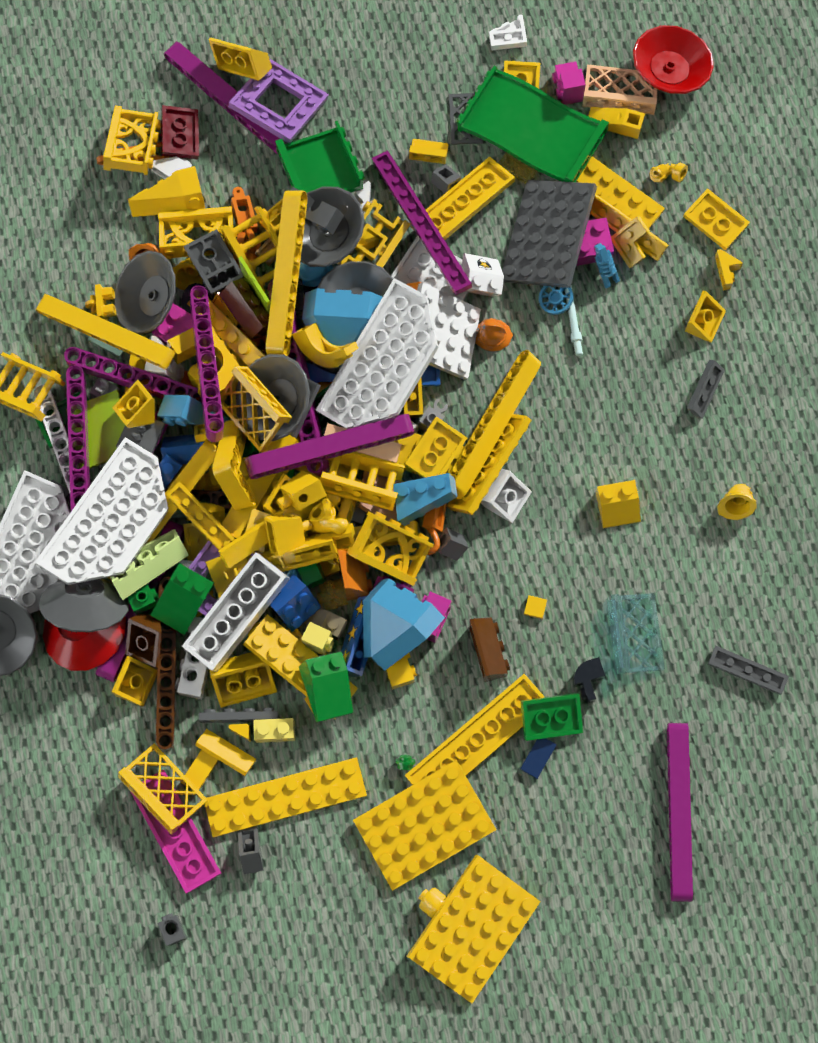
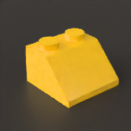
[595,480,641,529]

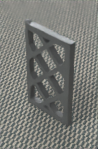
[449,93,484,145]

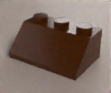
[219,278,269,340]
[469,617,510,682]

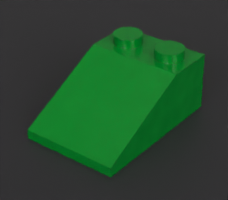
[151,563,214,635]
[299,651,353,723]

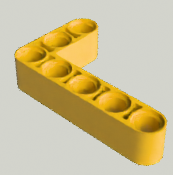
[212,419,256,511]

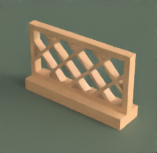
[582,64,657,115]

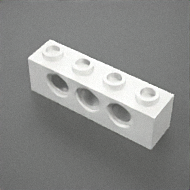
[175,617,209,700]

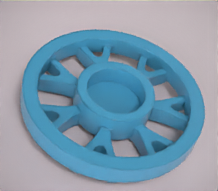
[539,286,574,315]

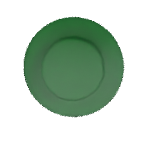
[395,755,415,770]

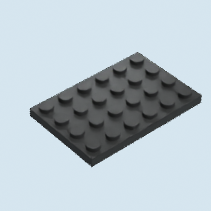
[502,180,597,288]

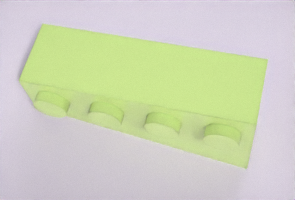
[110,529,188,600]

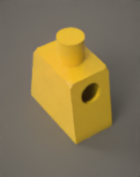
[276,471,327,510]
[264,513,312,556]

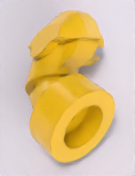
[649,162,688,183]

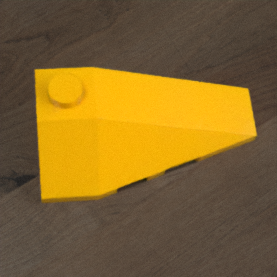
[128,166,205,217]

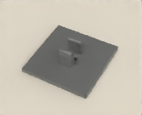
[116,420,165,453]

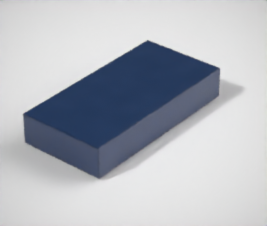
[520,738,557,779]

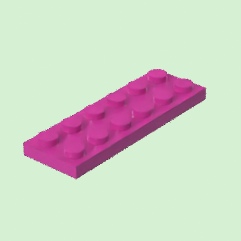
[130,769,222,894]

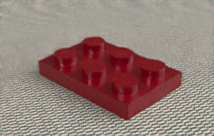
[161,105,199,160]

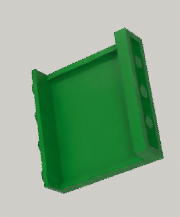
[275,121,365,193]

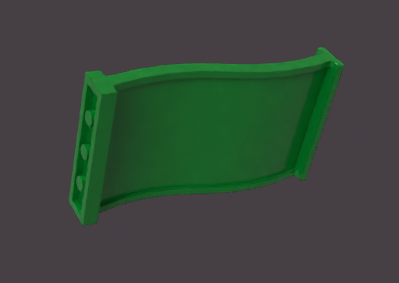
[457,65,609,182]

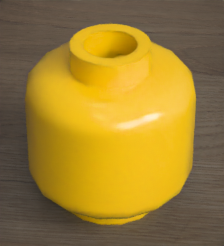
[418,888,447,918]

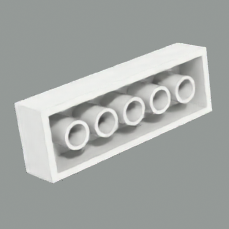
[182,552,290,672]

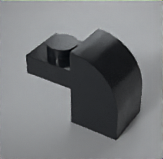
[573,657,605,704]

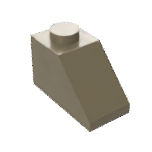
[304,609,347,641]

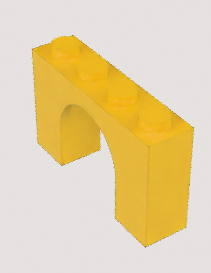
[167,326,240,397]

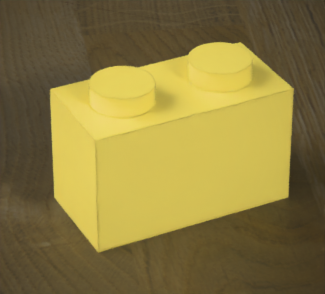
[301,622,334,656]
[254,718,295,743]

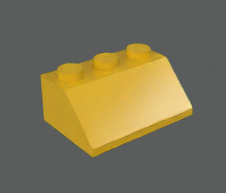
[208,38,272,81]
[209,652,277,708]

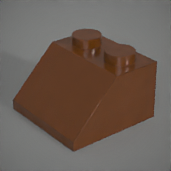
[125,612,162,667]

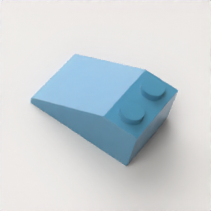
[157,395,229,426]

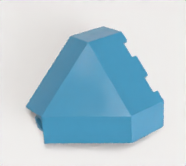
[302,288,383,367]
[363,579,445,671]

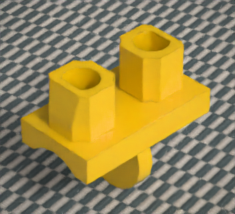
[85,284,116,321]

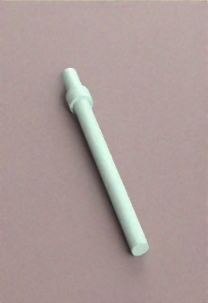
[565,287,583,356]

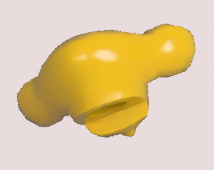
[309,493,349,534]

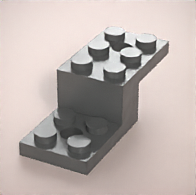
[184,229,244,328]

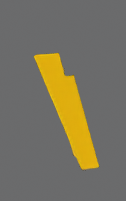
[261,523,356,572]

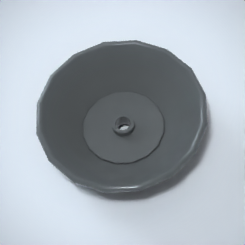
[300,187,365,267]
[114,251,176,335]
[317,261,394,297]
[236,354,310,441]
[39,578,129,632]
[0,594,38,676]

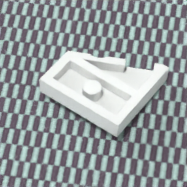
[489,15,527,50]

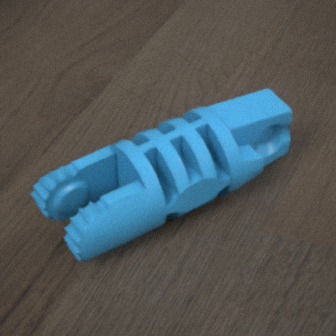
[594,243,620,289]

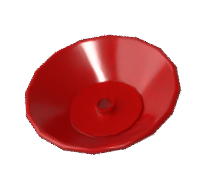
[633,25,714,94]
[43,616,126,671]

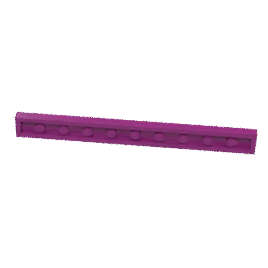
[372,150,472,296]

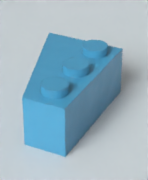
[393,473,457,526]

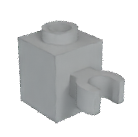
[89,378,121,399]
[417,399,448,432]

